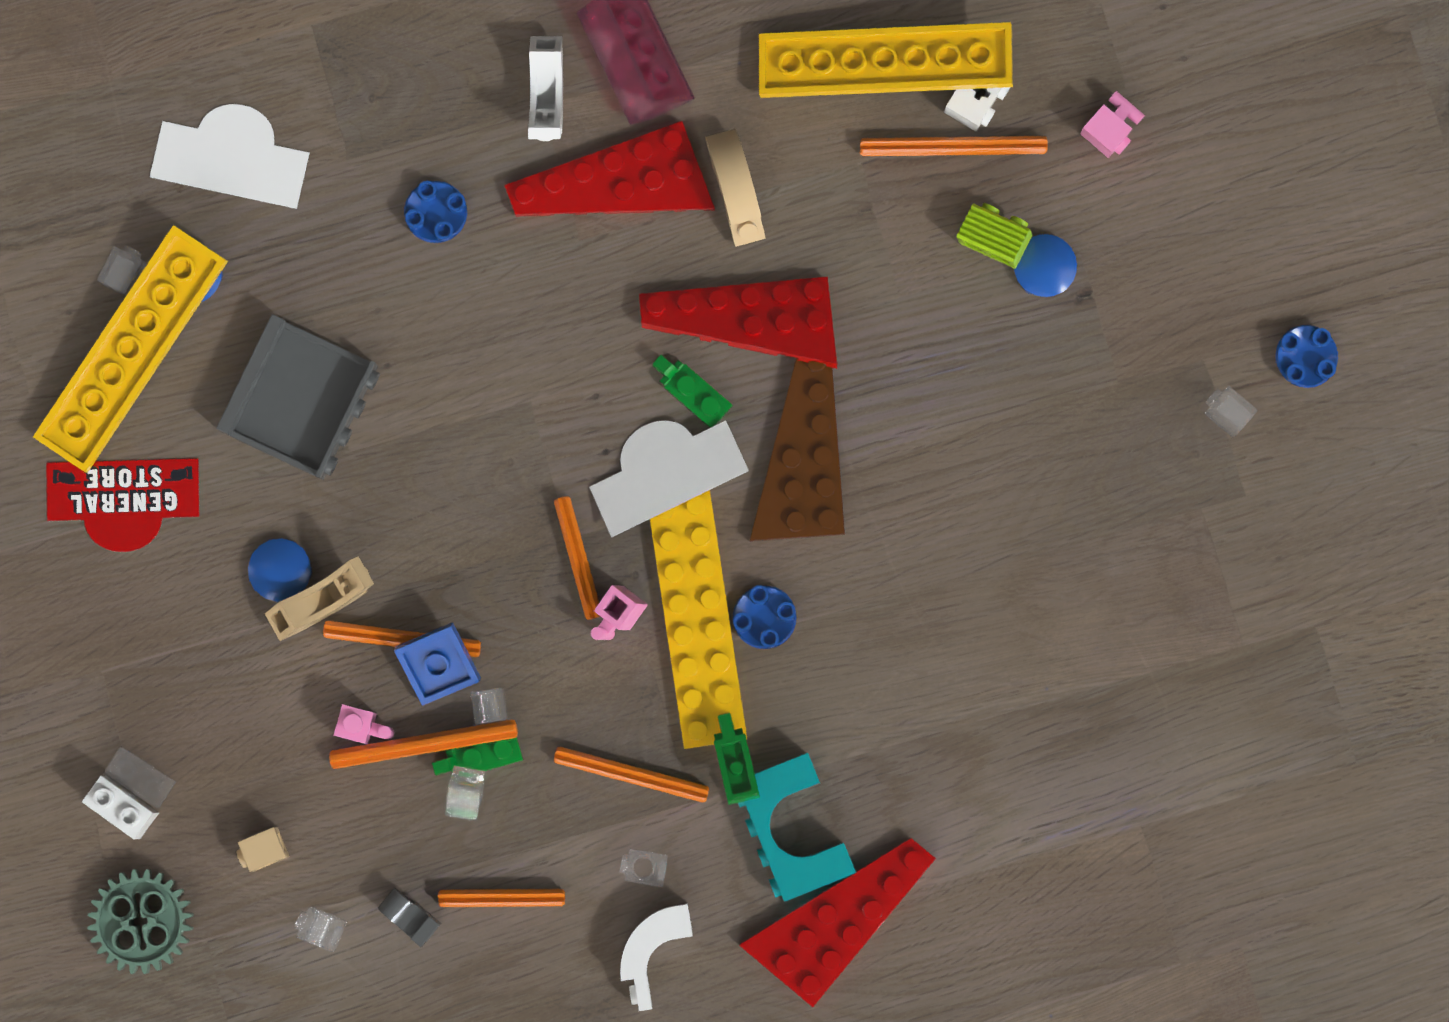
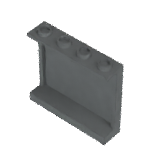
[216,314,380,480]

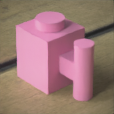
[1080,91,1145,158]
[591,585,648,640]
[334,704,395,744]

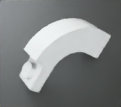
[528,36,563,141]
[620,903,693,1011]

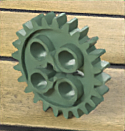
[87,869,194,974]

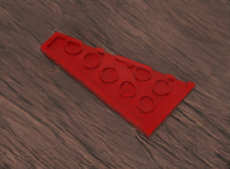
[504,121,715,217]
[639,276,837,369]
[739,838,936,1007]

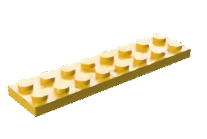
[759,22,1013,98]
[33,225,228,473]
[650,490,747,749]

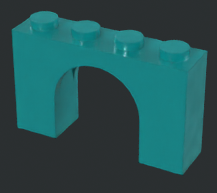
[738,753,856,902]

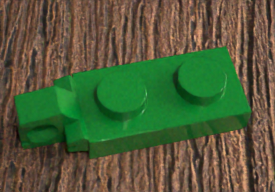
[653,355,733,428]
[714,713,760,805]
[432,737,524,779]

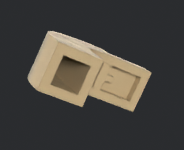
[705,129,766,247]
[264,556,374,641]

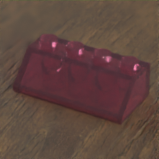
[577,0,695,125]

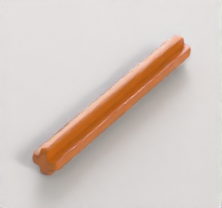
[323,621,481,657]
[554,747,709,803]

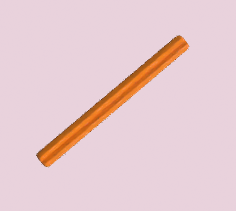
[860,136,1048,156]
[329,719,518,769]

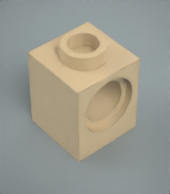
[236,827,290,872]

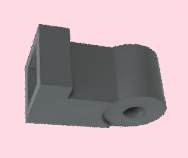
[378,888,442,947]

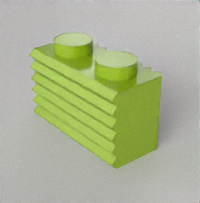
[956,203,1033,269]

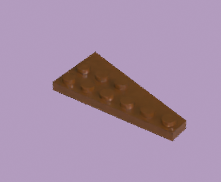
[750,358,845,542]

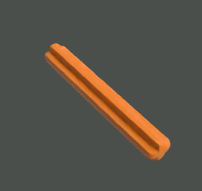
[554,496,601,620]
[438,889,565,907]

